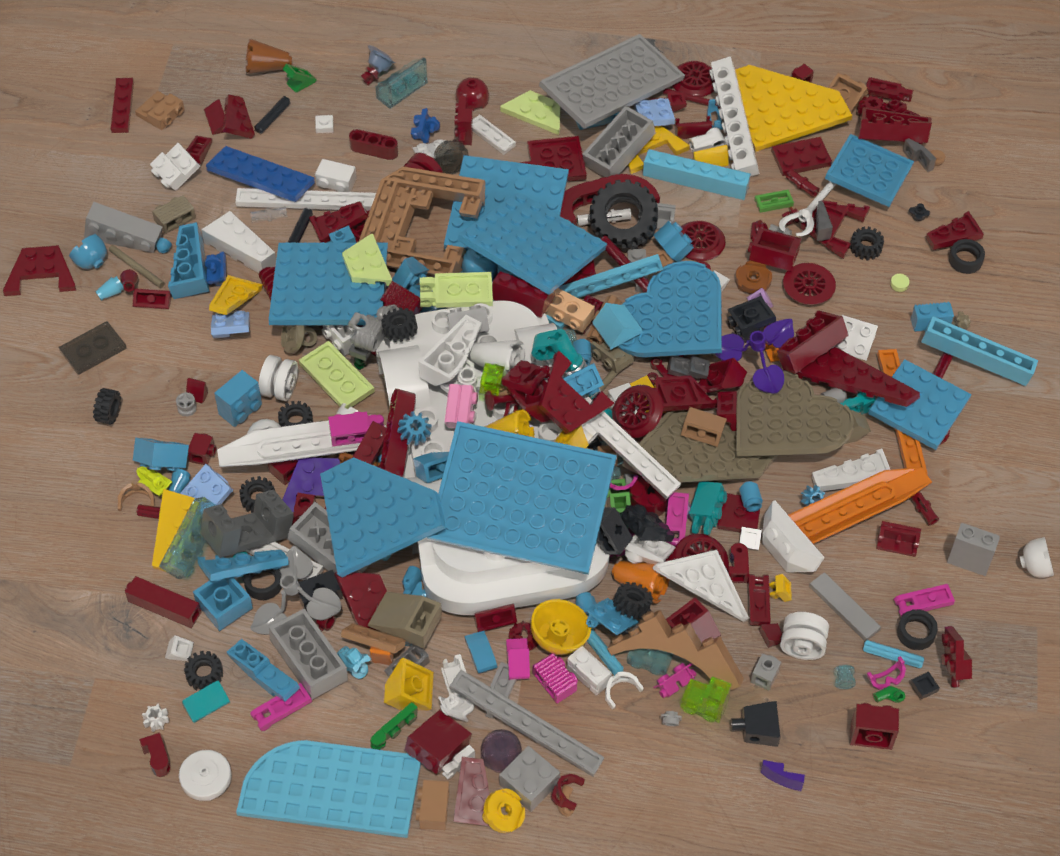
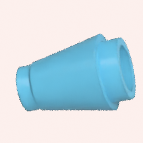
[95,276,124,300]

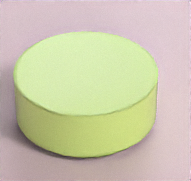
[890,274,910,292]

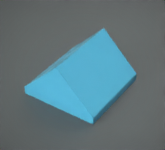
[592,303,643,350]

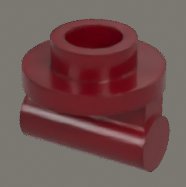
[751,220,768,239]

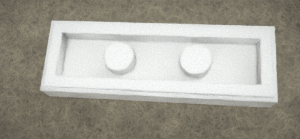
[473,115,516,155]

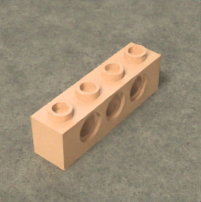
[545,288,595,333]

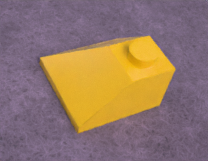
[384,658,434,710]

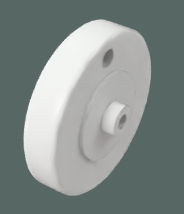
[179,750,231,801]

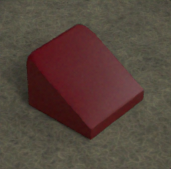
[186,378,208,404]
[759,623,783,648]

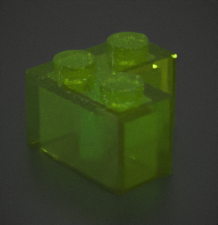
[680,676,732,724]

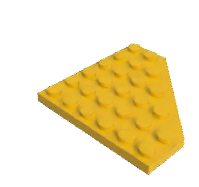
[735,65,852,152]

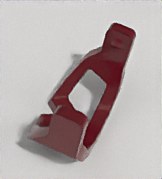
[551,774,585,811]

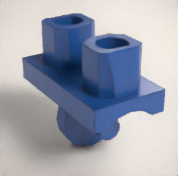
[411,108,440,143]
[205,251,226,287]

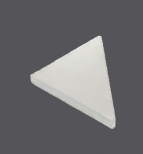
[653,550,749,622]

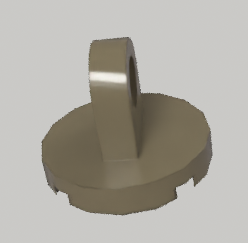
[281,325,317,354]

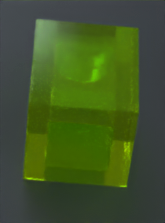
[479,363,505,396]

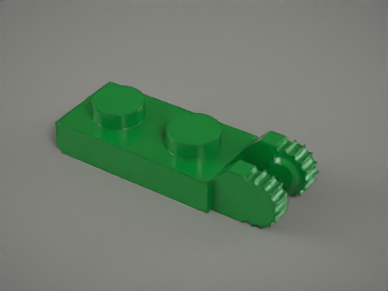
[370,702,418,750]

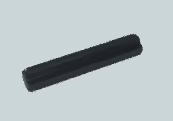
[254,96,291,134]
[288,208,313,243]

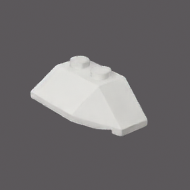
[762,501,825,572]

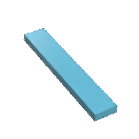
[558,254,664,298]

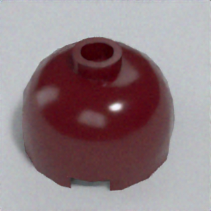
[455,77,489,111]

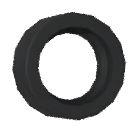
[949,239,985,274]
[243,569,282,600]
[897,609,938,650]

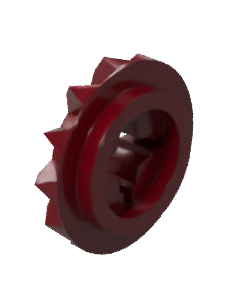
[508,620,538,651]

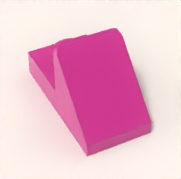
[506,638,530,680]

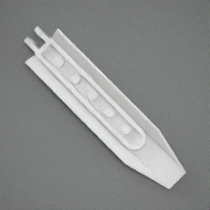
[217,421,386,467]

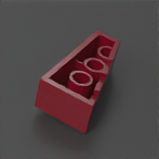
[858,107,932,144]
[777,310,849,373]

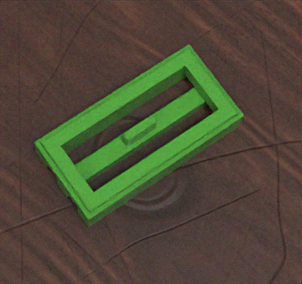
[754,189,794,213]

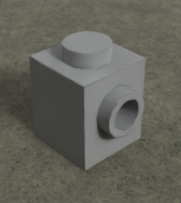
[751,653,781,691]

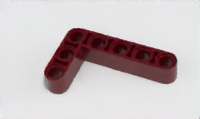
[377,388,416,477]

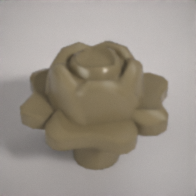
[952,311,971,330]

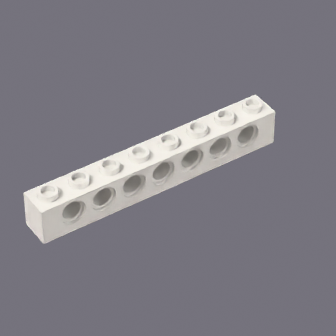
[710,56,760,176]

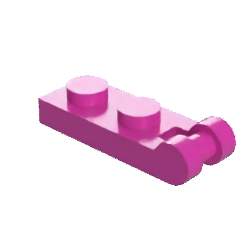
[664,492,689,546]
[894,584,955,617]
[250,683,312,731]

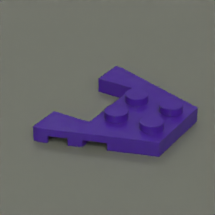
[282,458,340,512]

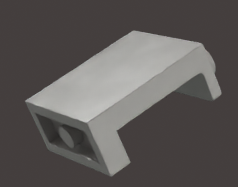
[947,523,1000,576]

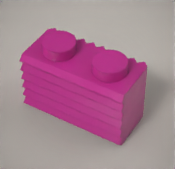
[532,653,578,704]

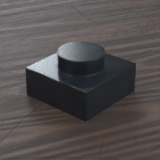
[910,671,940,700]

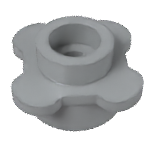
[661,711,682,726]

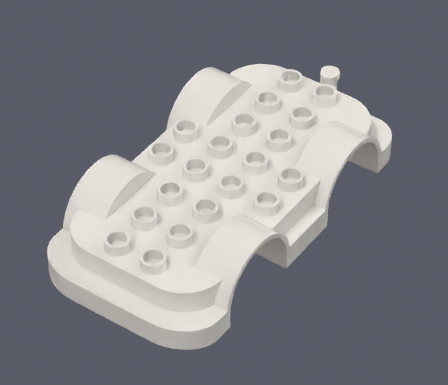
[376,301,609,615]

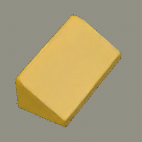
[693,145,729,167]

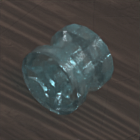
[834,665,856,689]

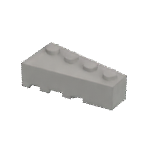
[84,202,162,253]

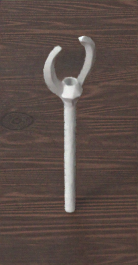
[779,181,836,236]

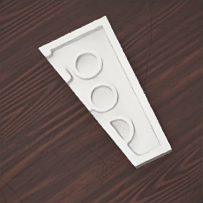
[812,449,891,491]

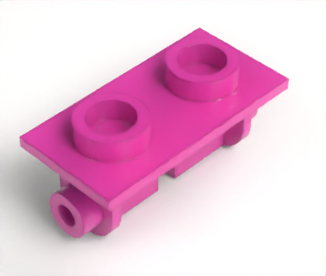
[653,663,697,698]

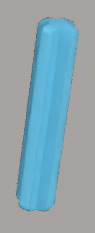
[587,628,624,675]
[863,640,924,668]

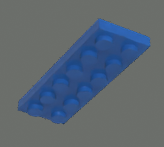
[206,146,315,202]

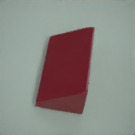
[204,99,225,135]
[132,288,172,309]
[474,603,517,632]

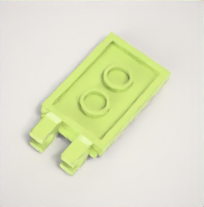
[420,272,493,308]

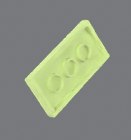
[299,341,375,409]

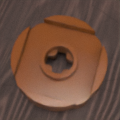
[735,261,772,294]

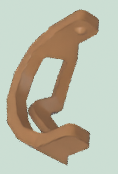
[118,482,155,511]

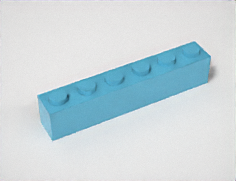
[643,149,751,200]
[921,317,1038,386]

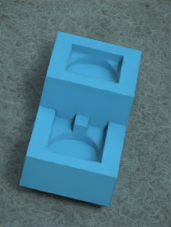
[464,631,498,673]

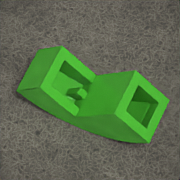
[607,479,631,513]

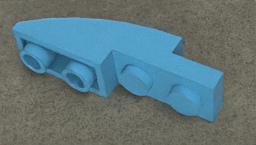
[227,639,300,702]

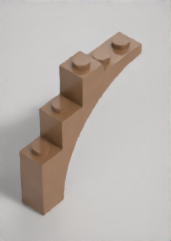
[607,610,744,694]

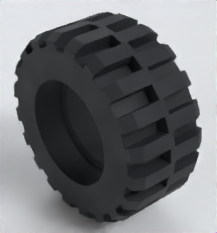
[589,179,658,252]

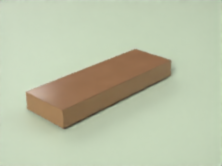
[341,623,406,654]

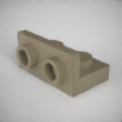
[591,341,634,373]

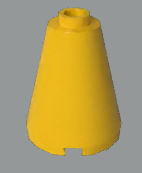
[484,409,535,438]

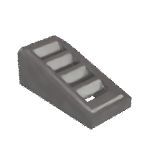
[816,200,833,241]
[384,644,430,677]

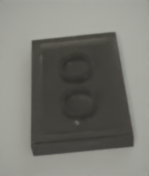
[58,321,127,375]

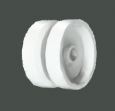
[259,355,298,401]
[780,612,829,660]

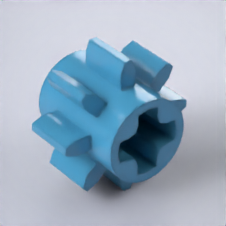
[801,485,826,506]

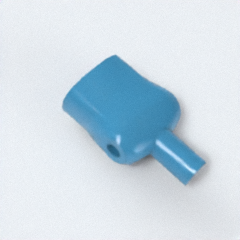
[402,566,422,595]

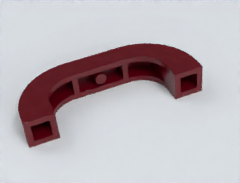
[560,174,660,226]

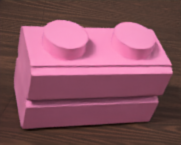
[445,384,478,428]

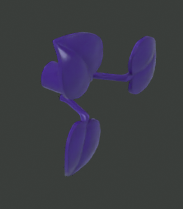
[714,319,794,394]

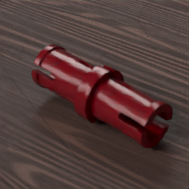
[786,169,820,198]
[911,491,939,526]

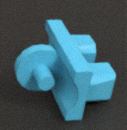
[337,646,371,679]

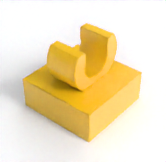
[769,574,792,602]

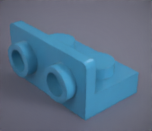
[563,363,604,396]

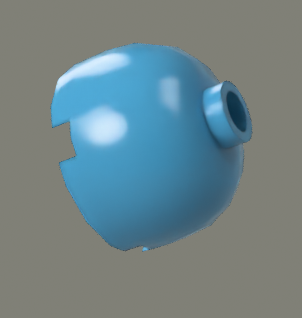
[69,234,107,269]
[462,248,497,278]

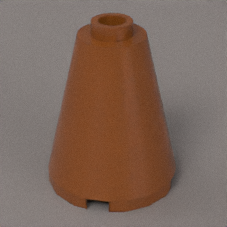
[245,39,292,73]

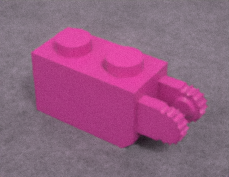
[328,411,384,447]

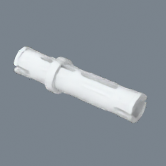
[577,208,631,227]

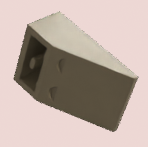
[368,592,442,648]

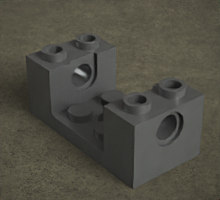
[200,489,294,558]

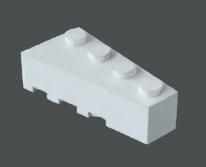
[201,211,276,273]

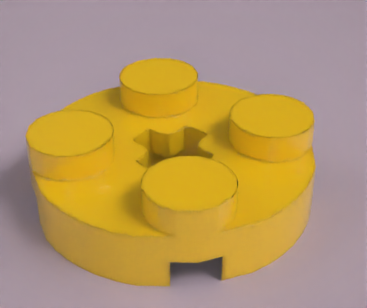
[482,789,525,833]

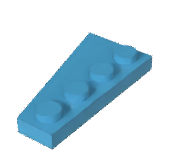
[197,549,289,582]

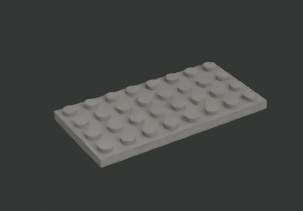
[539,34,685,129]

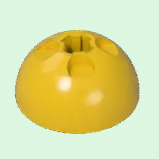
[531,599,591,655]

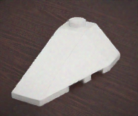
[418,315,482,386]

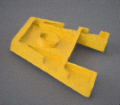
[628,126,690,174]

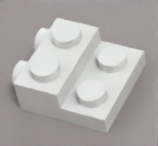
[150,143,200,191]

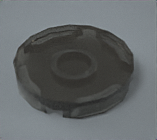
[434,140,469,174]

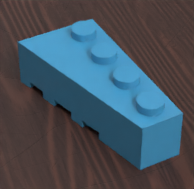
[168,222,209,299]

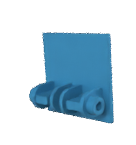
[585,598,639,635]

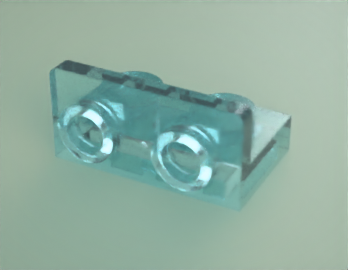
[627,649,674,675]

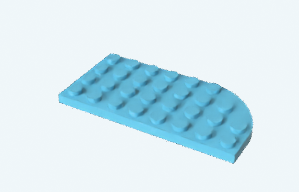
[236,740,421,838]

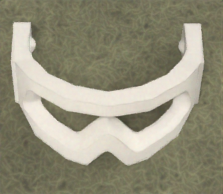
[605,671,644,709]

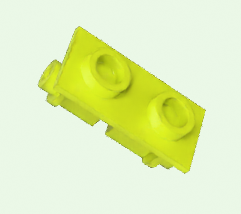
[136,466,172,496]

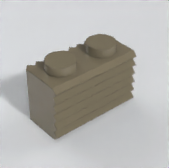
[152,195,196,234]

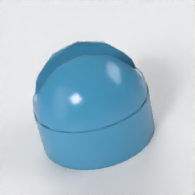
[156,238,172,253]

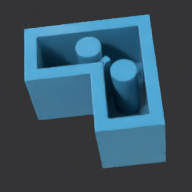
[133,437,189,471]

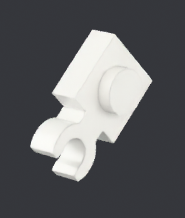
[442,745,475,780]

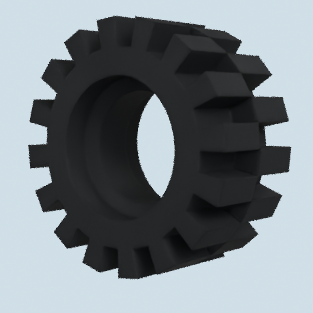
[850,226,884,261]
[381,308,418,342]
[93,388,121,425]
[278,401,314,427]
[239,476,275,513]
[613,582,653,619]
[184,651,223,690]

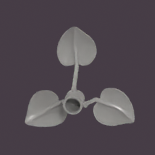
[250,546,341,635]

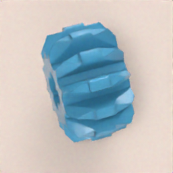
[397,411,432,446]

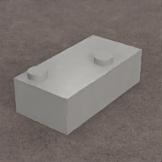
[269,608,348,699]

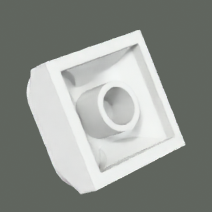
[625,535,676,564]

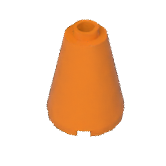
[612,561,670,604]

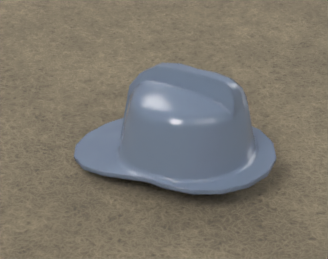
[368,45,396,73]

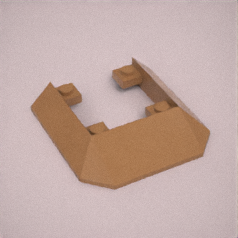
[359,167,485,275]

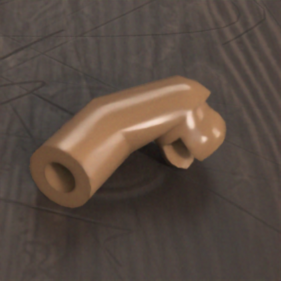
[557,785,574,817]

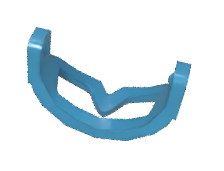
[707,99,723,130]

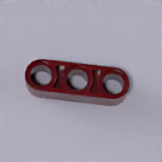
[349,129,398,160]

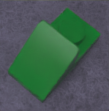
[283,64,317,93]

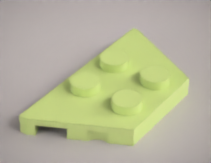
[500,90,560,135]
[342,234,392,286]

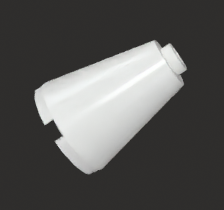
[469,340,525,376]

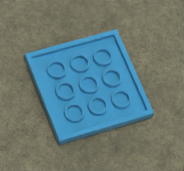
[825,134,914,207]
[868,359,972,450]

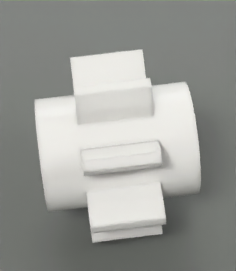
[142,704,169,732]

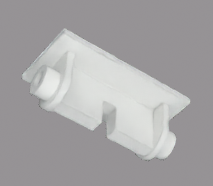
[438,694,474,722]

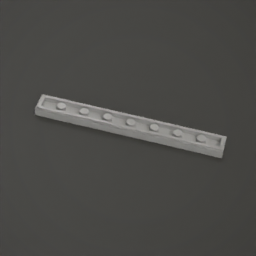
[449,670,605,777]

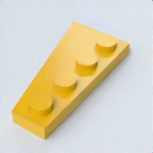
[152,489,201,573]

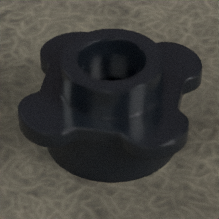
[909,203,930,221]

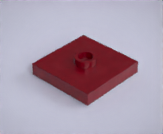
[717,493,760,533]

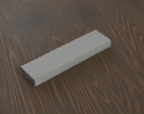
[809,572,881,641]

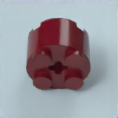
[629,475,669,516]

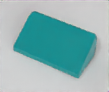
[182,681,230,723]

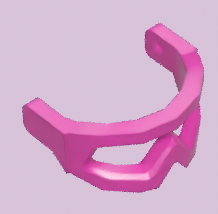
[610,475,639,490]
[867,656,906,690]

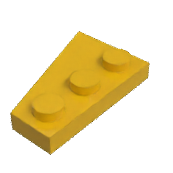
[209,275,263,315]

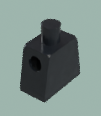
[730,701,780,747]

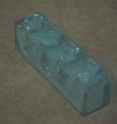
[159,497,215,579]

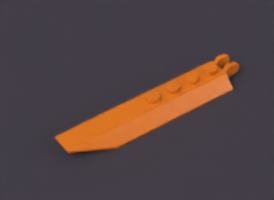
[788,467,932,544]

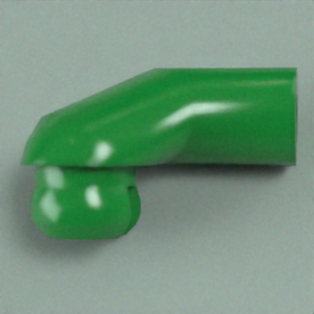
[873,686,906,703]

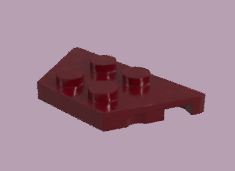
[653,375,717,411]
[334,572,387,646]

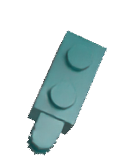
[689,481,727,535]

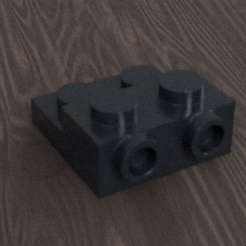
[727,296,777,340]
[621,504,675,542]

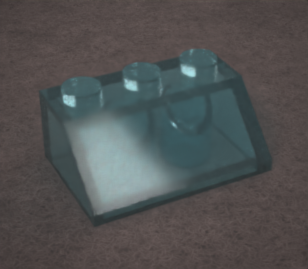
[375,57,427,109]

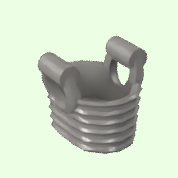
[348,312,385,352]

